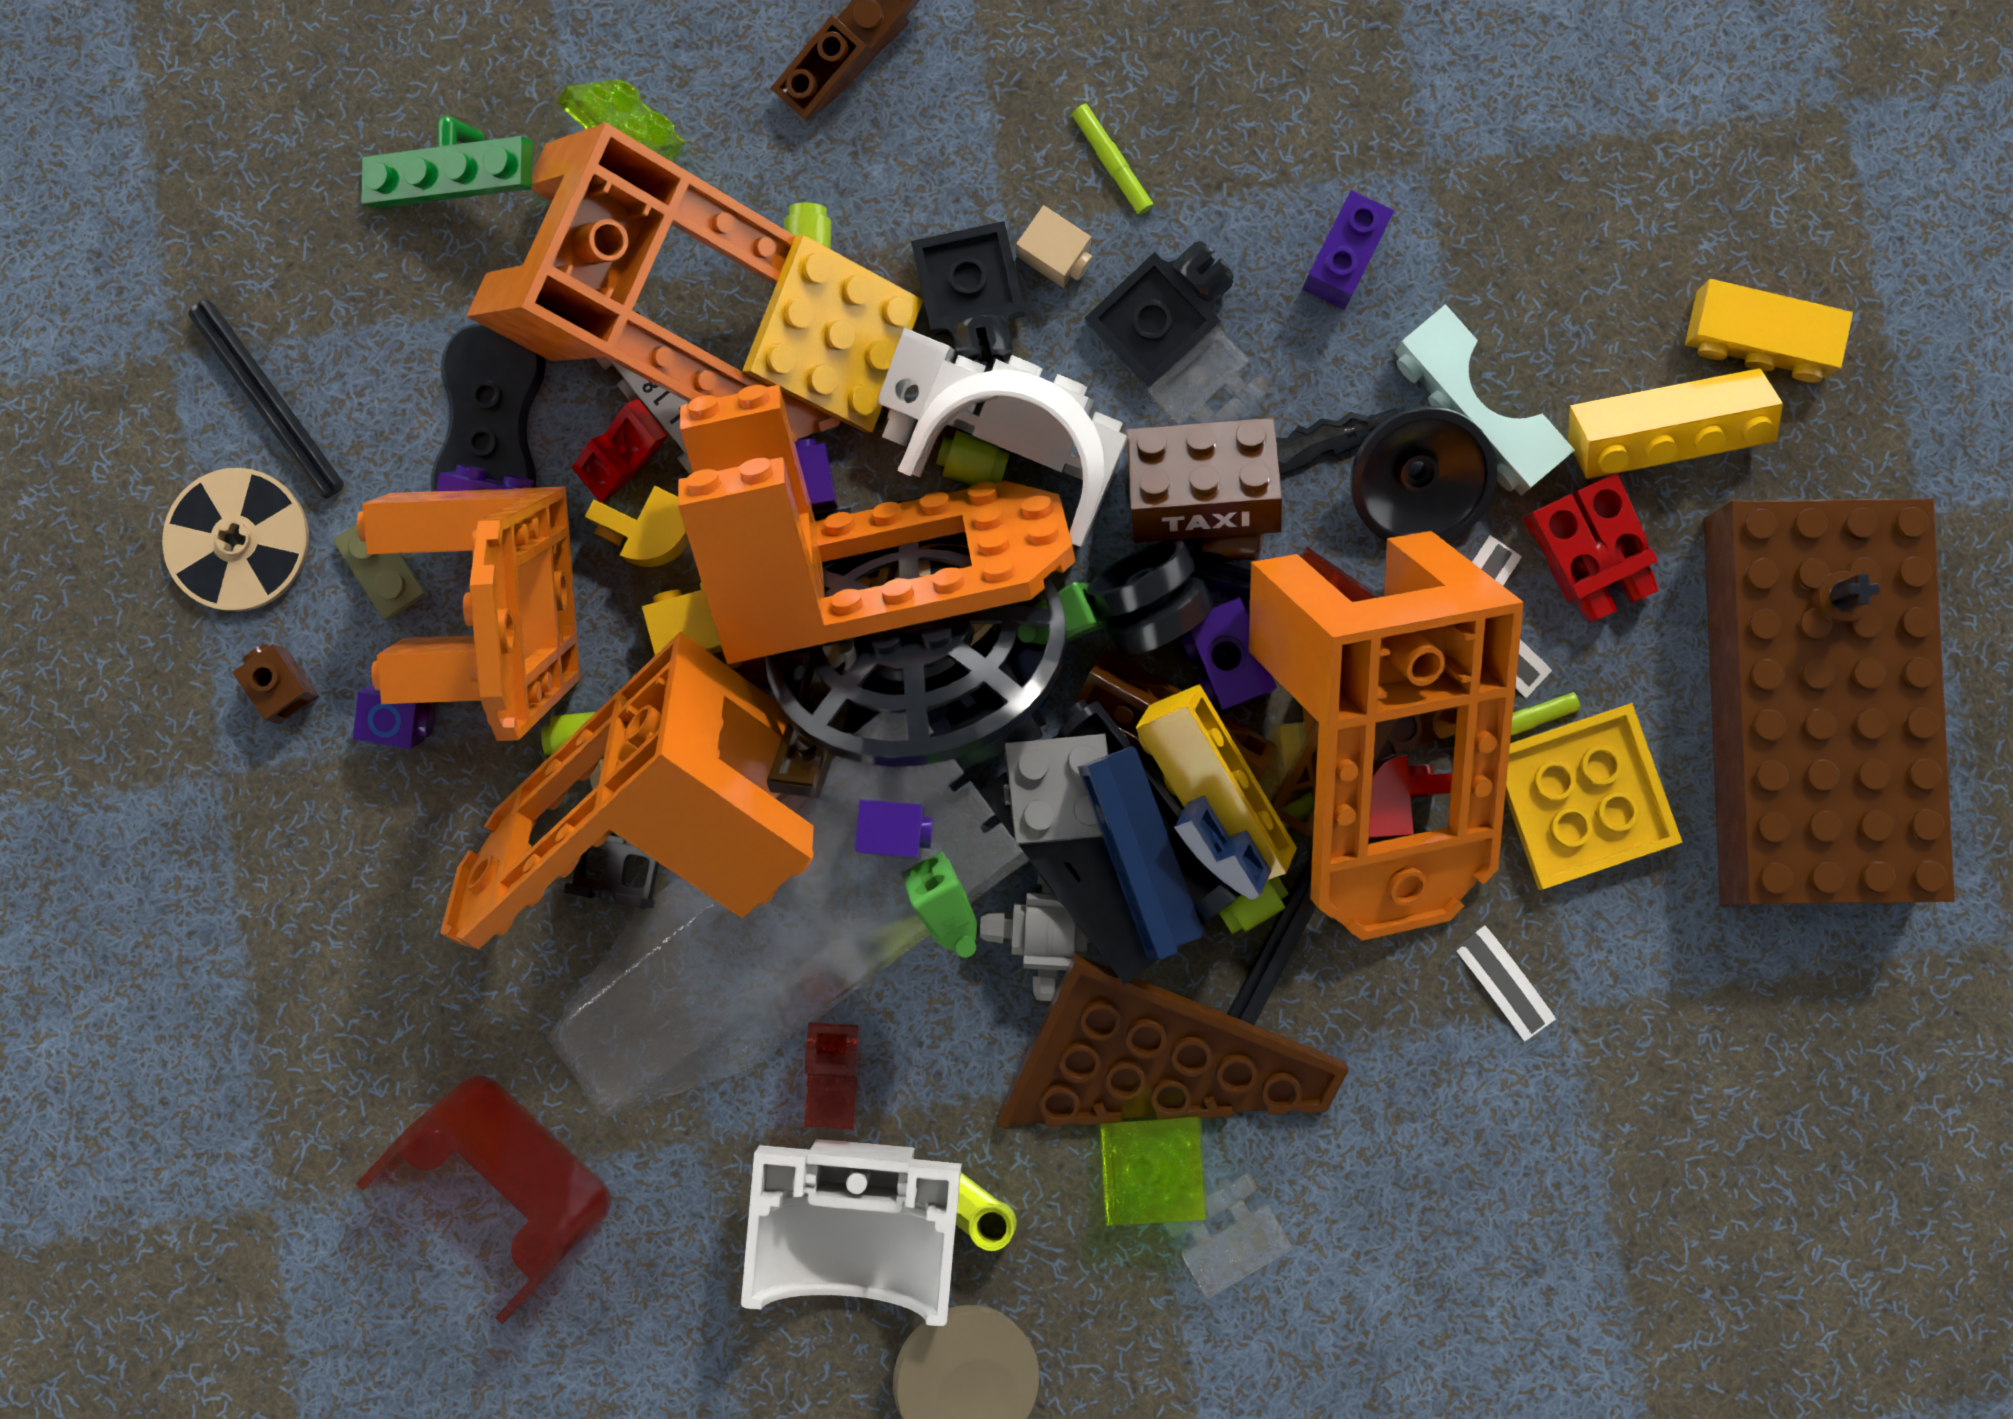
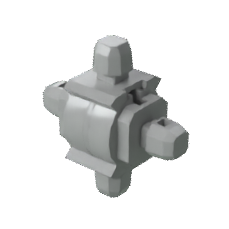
[980,874,1091,1001]

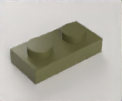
[332,524,428,621]

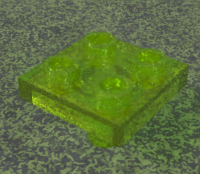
[557,79,686,158]
[1100,1117,1209,1226]

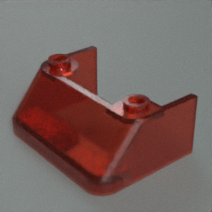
[356,1075,612,1325]

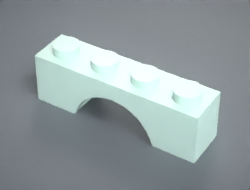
[1394,304,1575,496]

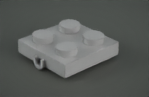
[1004,734,1108,845]

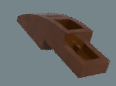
[770,0,920,121]

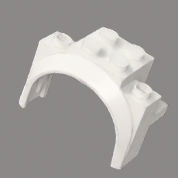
[897,355,1129,547]

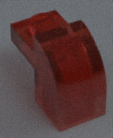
[804,1022,862,1131]

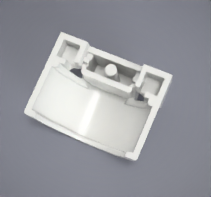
[741,1139,962,1326]

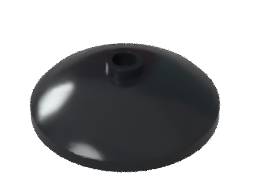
[1350,406,1497,543]

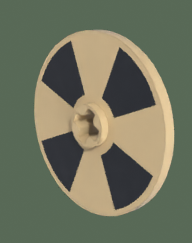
[162,468,309,612]

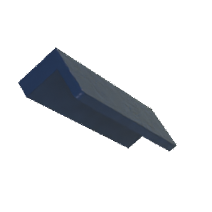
[1077,747,1204,960]

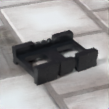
[564,834,659,909]

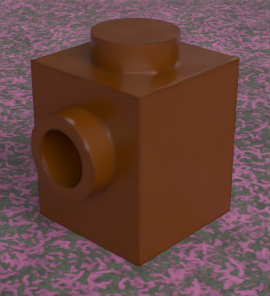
[232,644,319,724]

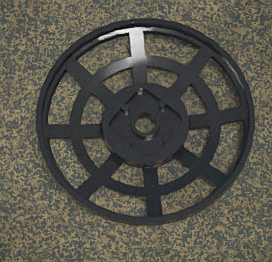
[765,532,1067,767]

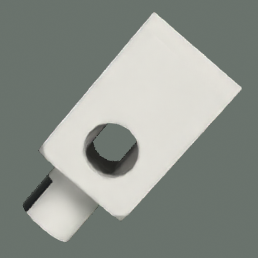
[877,328,957,447]

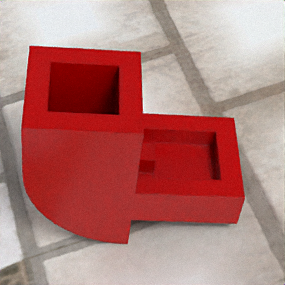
[1369,755,1452,839]

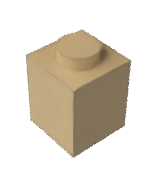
[1016,205,1093,288]

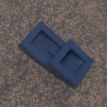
[1174,796,1271,900]

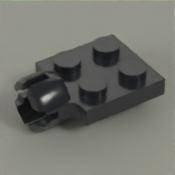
[911,221,1025,368]
[1084,241,1234,390]

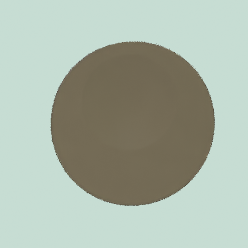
[893,1305,1039,1419]

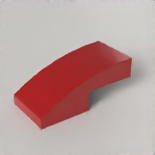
[571,399,669,503]

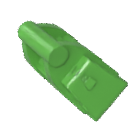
[1018,582,1110,644]
[902,851,977,958]

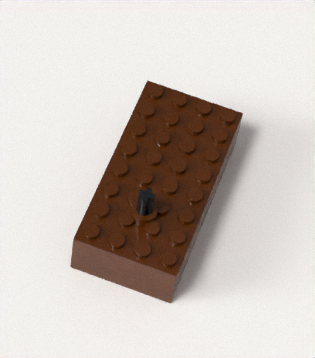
[1703,498,1955,905]

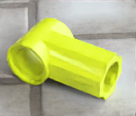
[947,1161,1016,1251]

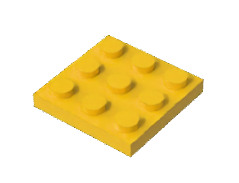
[742,235,923,432]
[1505,703,1683,890]

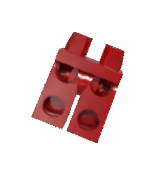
[1522,473,1659,623]

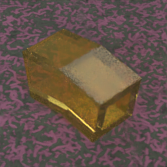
[1272,723,1307,785]

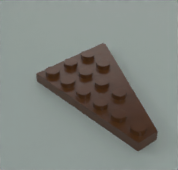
[996,954,1349,1129]

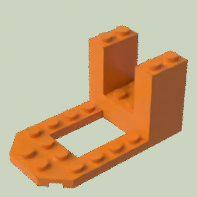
[466,122,840,442]
[678,385,1076,664]
[357,486,580,741]
[1248,531,1524,941]
[440,631,814,949]

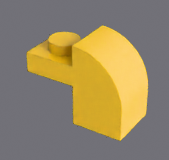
[585,486,690,567]

